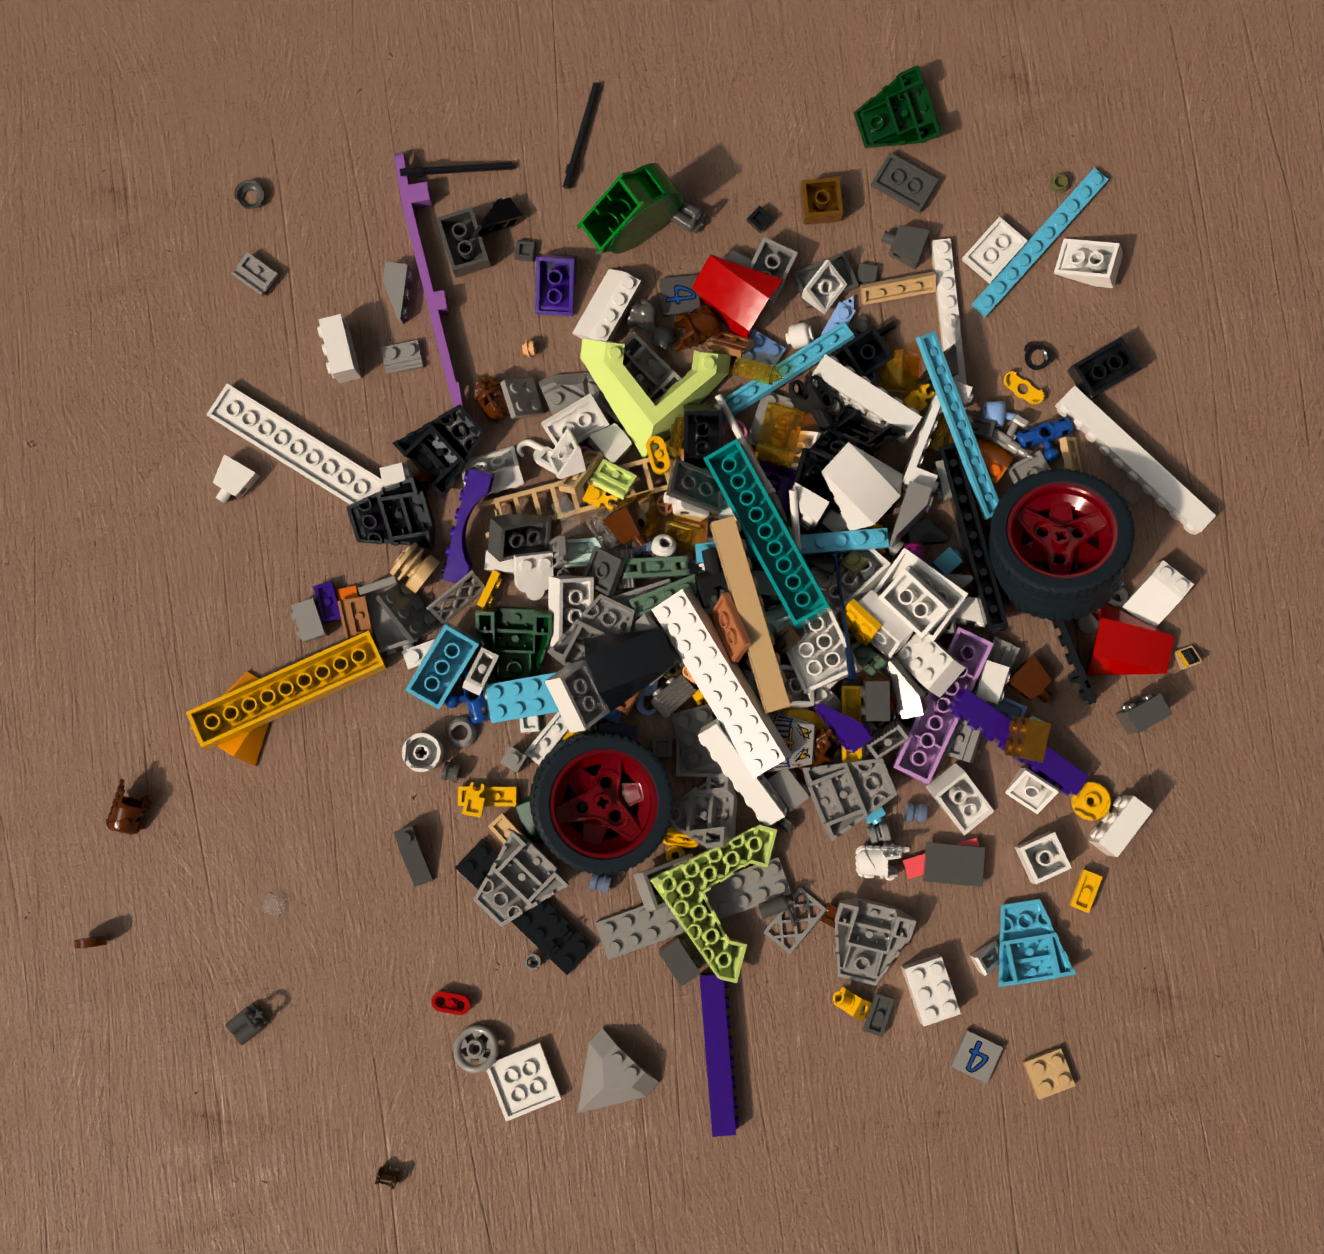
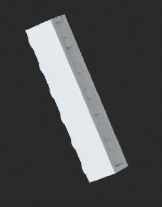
[698,719,788,827]

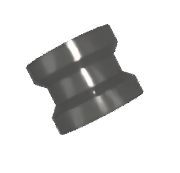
[441,761,461,783]

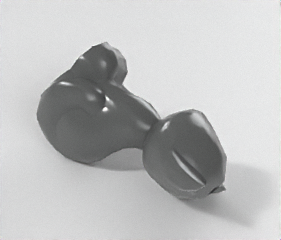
[627,299,679,349]

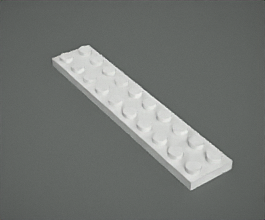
[206,384,384,504]

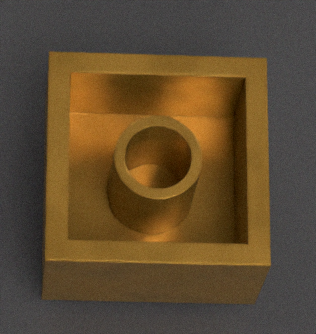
[800,177,843,225]
[1005,716,1051,763]

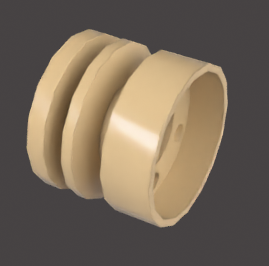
[390,542,440,593]

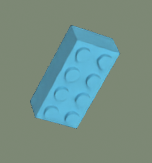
[405,621,479,710]
[485,672,560,723]

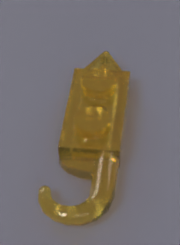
[729,357,784,385]

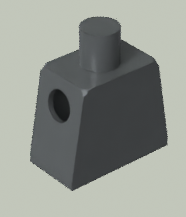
[881,225,930,269]

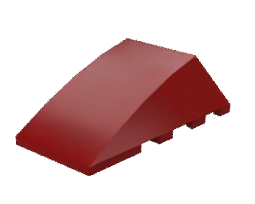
[692,254,784,338]
[1086,603,1175,676]

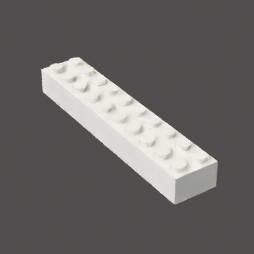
[651,587,792,778]

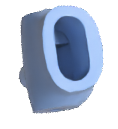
[981,401,1018,427]

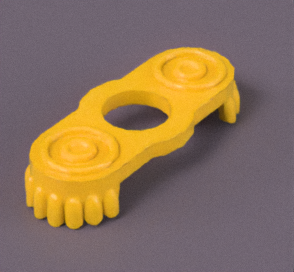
[1003,371,1045,405]

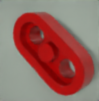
[431,991,471,1015]

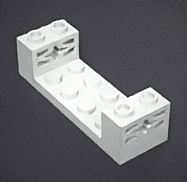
[901,380,973,495]

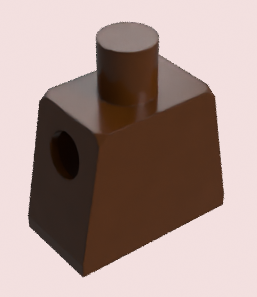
[602,499,649,548]
[1006,655,1053,703]

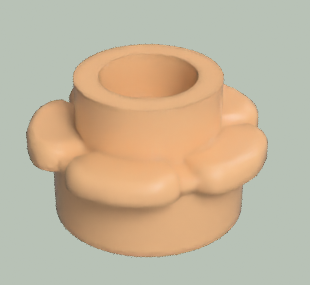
[522,339,536,358]

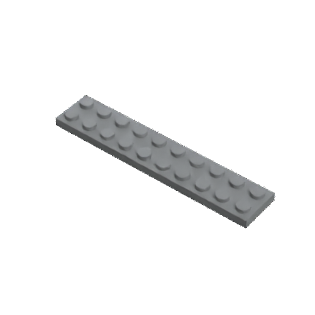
[596,856,792,960]

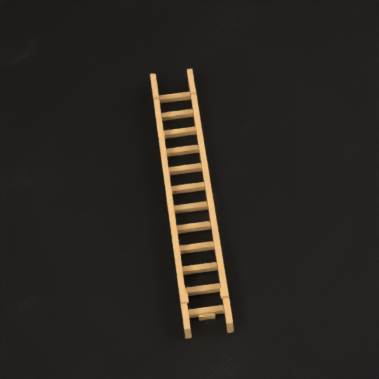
[478,449,708,540]

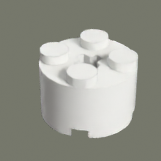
[402,733,444,772]

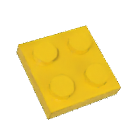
[838,598,882,646]

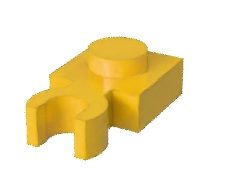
[903,383,935,412]
[582,484,619,511]
[462,782,486,818]

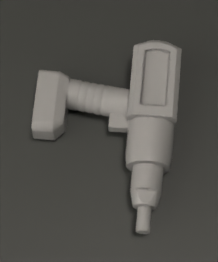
[991,414,1033,460]

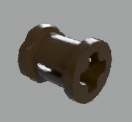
[375,1166,400,1190]

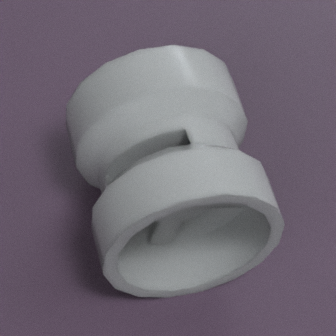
[884,531,905,557]
[866,822,891,845]

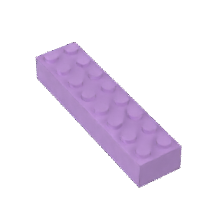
[890,627,994,784]

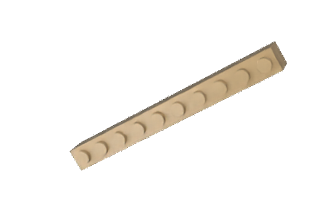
[710,516,792,714]

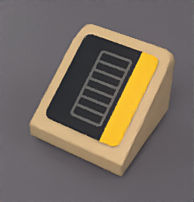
[1174,645,1202,670]

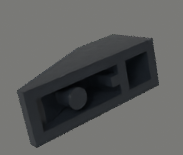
[472,197,523,238]

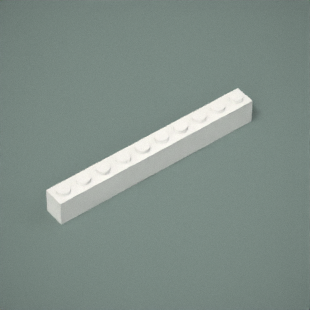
[1055,385,1216,535]

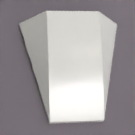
[822,442,903,531]

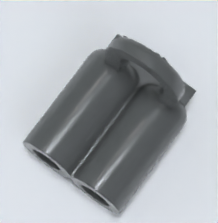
[670,198,708,234]
[758,895,797,927]
[226,1004,268,1045]

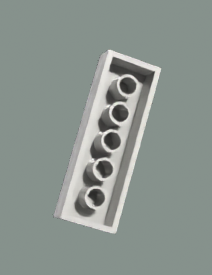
[812,354,922,444]

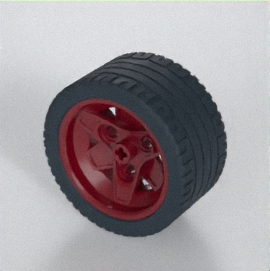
[988,469,1135,621]
[530,731,674,875]

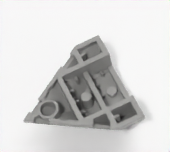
[670,773,738,848]
[577,1027,660,1114]

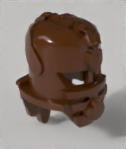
[674,306,721,352]
[473,375,509,421]
[798,728,839,770]
[106,779,152,835]

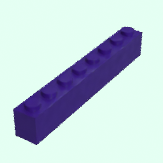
[947,688,1089,796]
[699,972,739,1137]

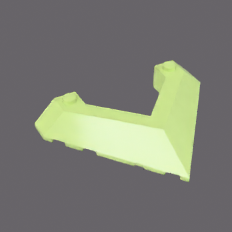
[580,338,731,459]
[650,825,777,983]

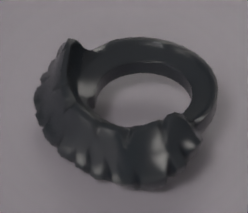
[1024,342,1054,370]

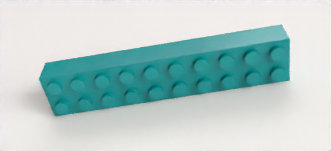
[703,439,833,629]

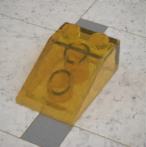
[754,402,805,468]

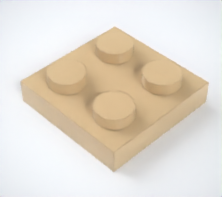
[1023,1047,1076,1100]

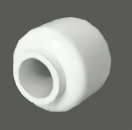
[785,322,814,349]
[651,534,676,557]

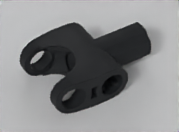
[788,375,835,431]
[695,548,730,609]

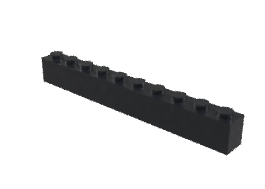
[938,443,1008,634]

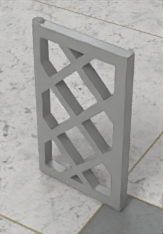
[426,570,485,624]
[763,886,826,954]

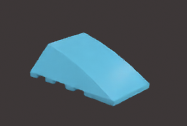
[998,899,1077,987]

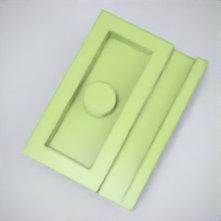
[590,459,637,500]

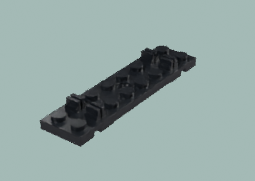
[1035,563,1097,704]
[455,839,594,975]

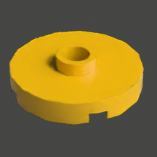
[1071,782,1111,821]

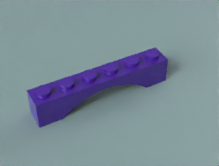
[441,467,495,583]

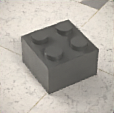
[1116,692,1172,734]
[659,936,702,987]

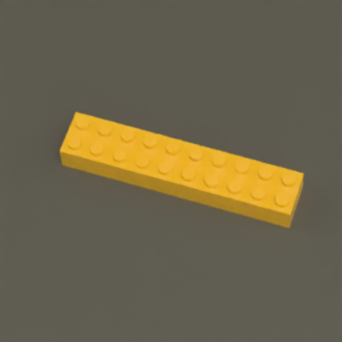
[186,630,386,751]

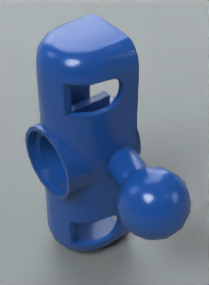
[1015,417,1073,462]
[444,666,489,724]

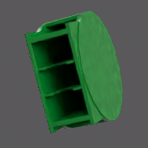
[576,163,683,254]

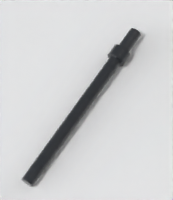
[562,83,600,189]
[400,162,513,177]

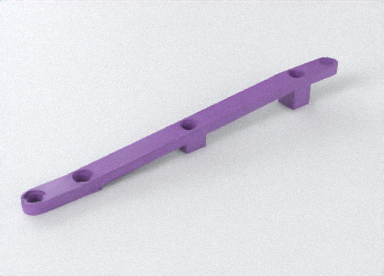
[394,152,465,409]

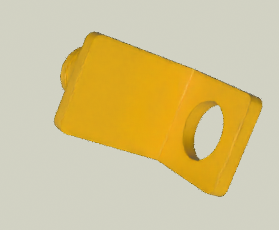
[833,987,871,1020]

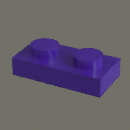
[313,581,341,624]

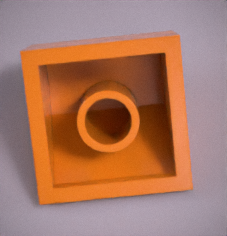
[977,439,1014,486]

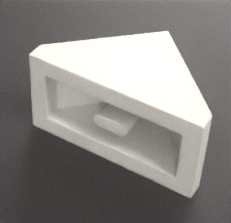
[970,941,999,976]

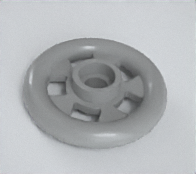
[453,1025,499,1073]

